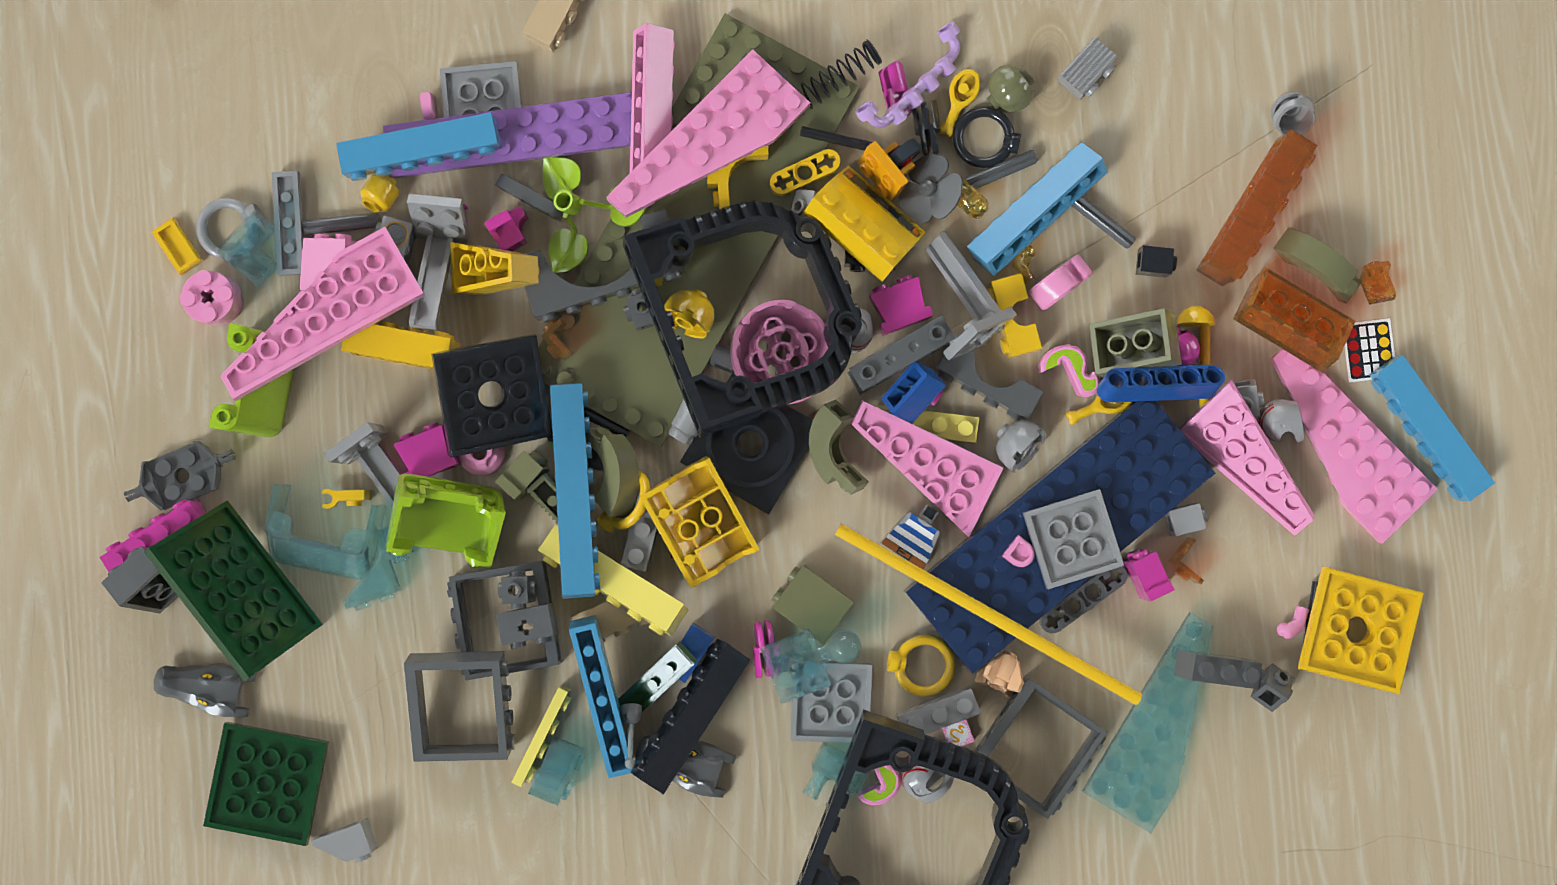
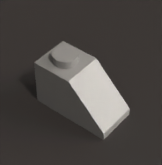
[311,818,377,863]

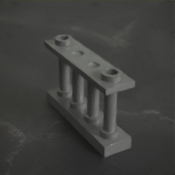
[847,316,955,395]

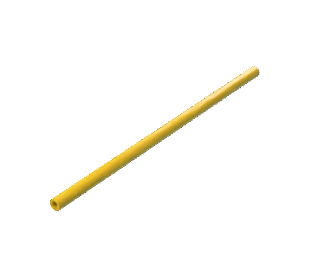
[835,523,1143,705]

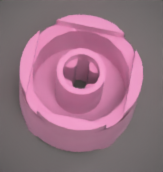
[180,270,243,326]

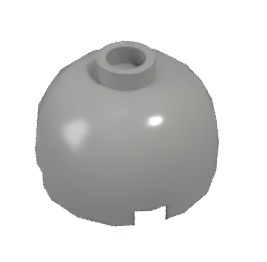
[996,420,1047,473]

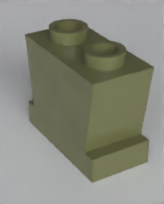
[495,451,550,500]

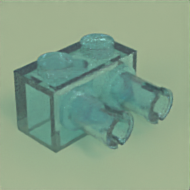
[802,742,869,813]

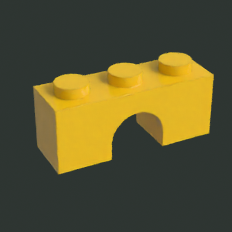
[986,273,1042,359]

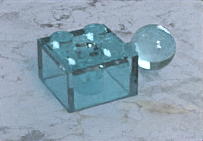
[760,629,861,704]

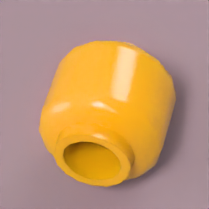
[360,174,399,213]

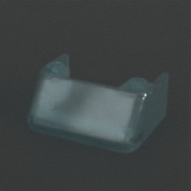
[265,484,386,580]

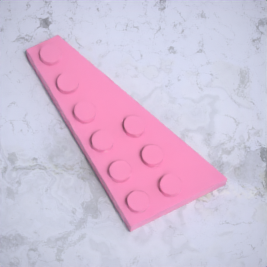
[1179,379,1315,536]
[851,400,1003,537]

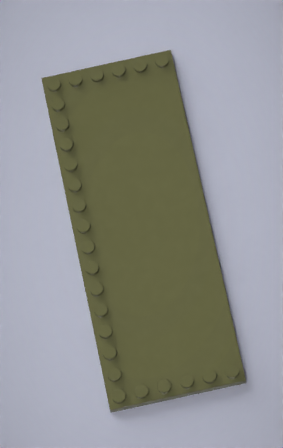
[539,13,860,447]

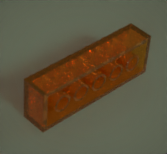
[1196,129,1318,286]

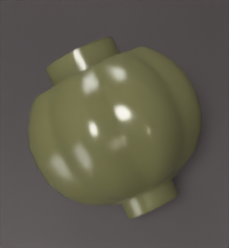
[987,65,1035,112]

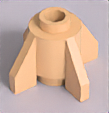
[975,651,1024,698]

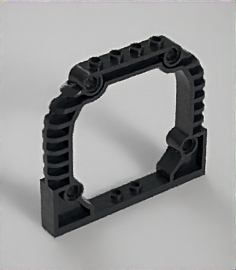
[623,200,862,437]
[796,709,1030,885]

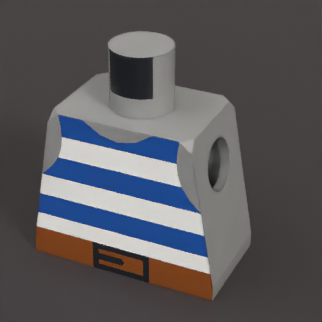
[880,505,940,570]

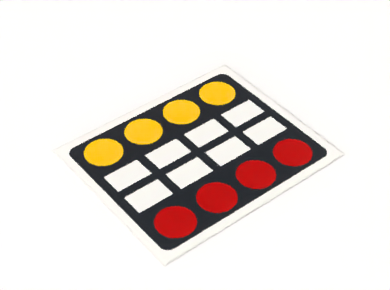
[1342,318,1395,382]

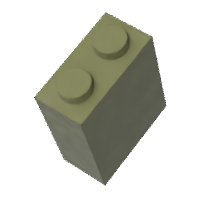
[771,565,854,645]

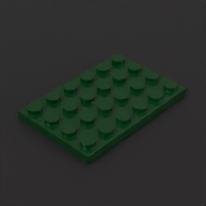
[144,500,323,682]

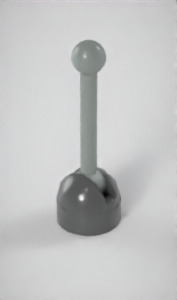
[621,703,642,769]

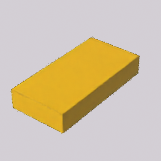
[151,218,203,275]

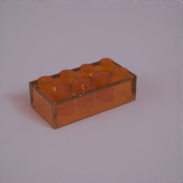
[1233,267,1355,373]

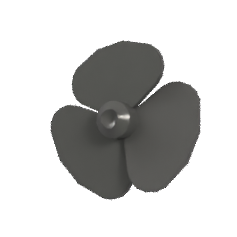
[899,154,963,224]

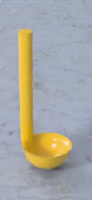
[1176,305,1216,409]

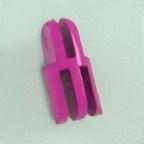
[878,61,912,117]
[752,620,781,678]

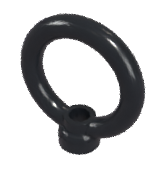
[953,107,1021,168]

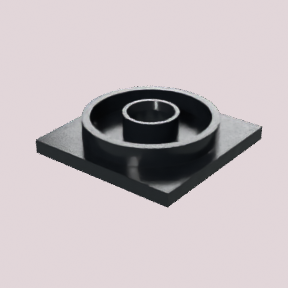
[431,334,553,458]
[680,373,813,515]

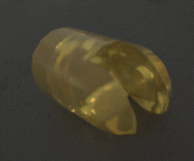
[957,175,989,219]

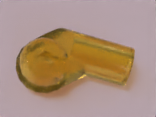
[1013,245,1035,284]

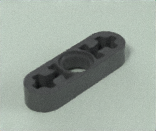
[495,174,564,222]

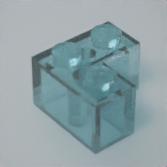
[217,209,277,288]
[528,737,585,806]

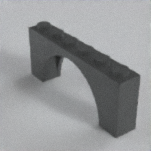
[524,209,686,323]

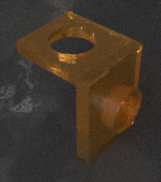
[1168,537,1204,584]

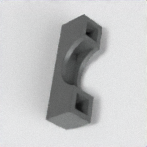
[935,344,1043,421]

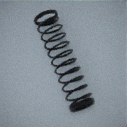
[795,39,882,121]

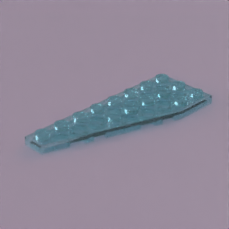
[1082,612,1214,833]

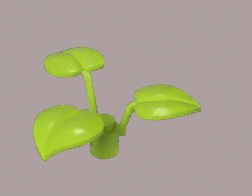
[542,157,647,273]

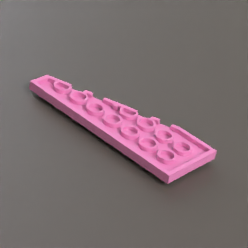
[606,49,810,218]
[220,227,425,401]
[1270,340,1438,544]

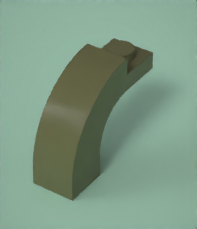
[1273,227,1361,304]
[809,400,869,495]
[585,427,639,516]

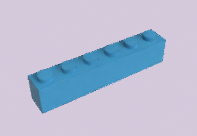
[336,112,502,181]
[967,142,1108,277]
[1369,355,1495,501]
[569,615,634,779]

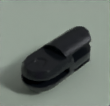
[912,100,941,156]

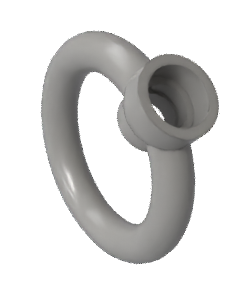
[196,198,265,260]

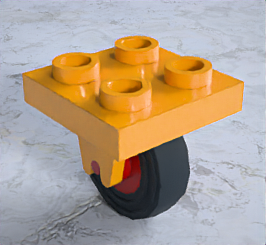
[858,138,922,202]

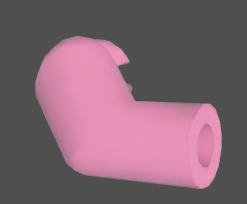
[1277,606,1309,639]

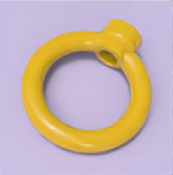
[597,470,651,533]
[887,635,956,697]

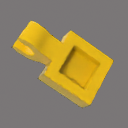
[322,489,370,509]

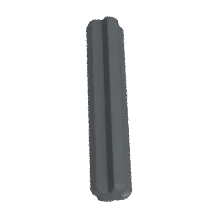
[964,150,1038,191]
[1072,196,1136,249]
[302,213,380,235]

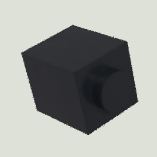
[1135,245,1177,278]

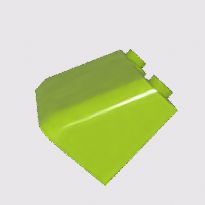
[208,323,294,437]
[386,474,506,568]

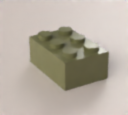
[1089,308,1182,378]

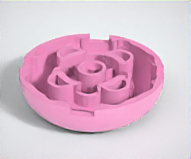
[730,300,828,405]

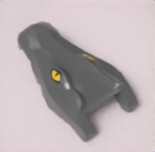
[153,664,256,717]
[635,736,736,798]

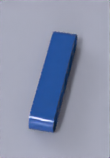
[1097,365,1226,402]

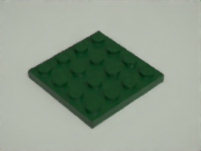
[203,722,329,846]

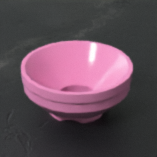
[459,446,506,476]

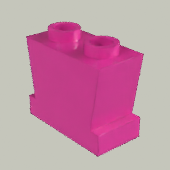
[869,275,933,336]
[393,423,461,477]
[1123,548,1175,602]

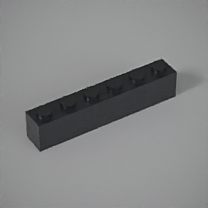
[630,639,751,795]

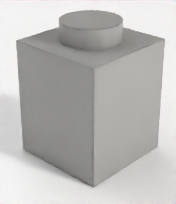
[1165,503,1208,536]

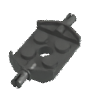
[124,441,236,510]

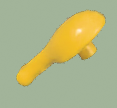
[939,69,981,138]
[1065,395,1132,425]

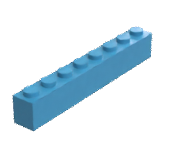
[550,384,600,599]

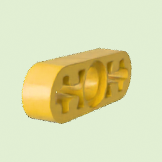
[770,149,840,196]

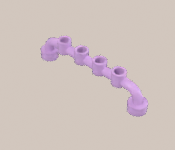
[855,21,960,128]

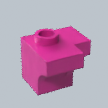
[484,206,529,252]

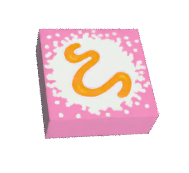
[942,719,974,747]

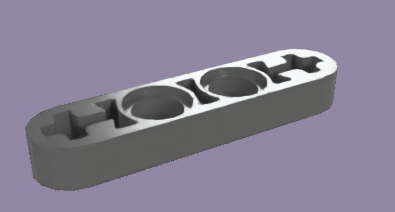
[1039,567,1127,634]

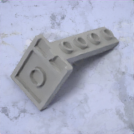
[407,194,469,330]
[926,231,1017,360]
[324,422,401,507]

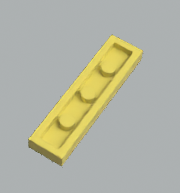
[876,405,979,443]
[511,685,572,787]

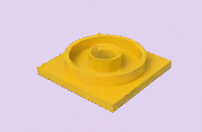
[1298,566,1424,695]

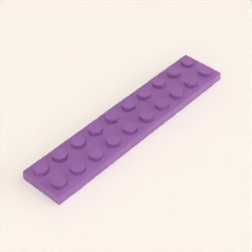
[383,92,632,178]

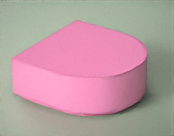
[420,92,437,120]
[1001,535,1034,567]

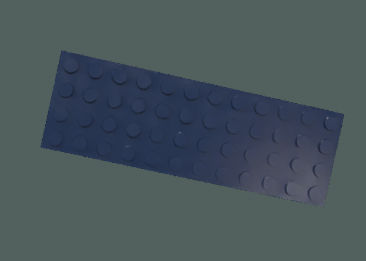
[904,401,1216,674]

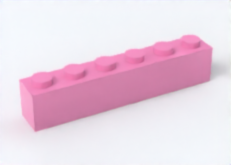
[630,23,675,173]

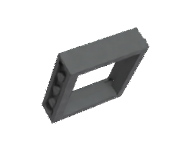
[447,561,562,681]
[404,651,516,762]
[974,675,1107,819]

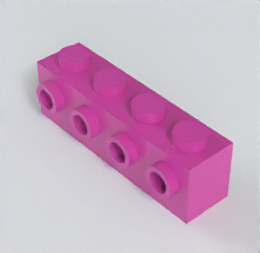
[99,499,207,572]

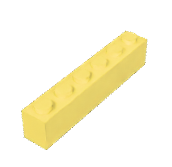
[538,524,688,636]

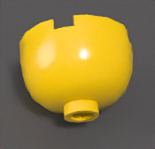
[664,289,714,338]

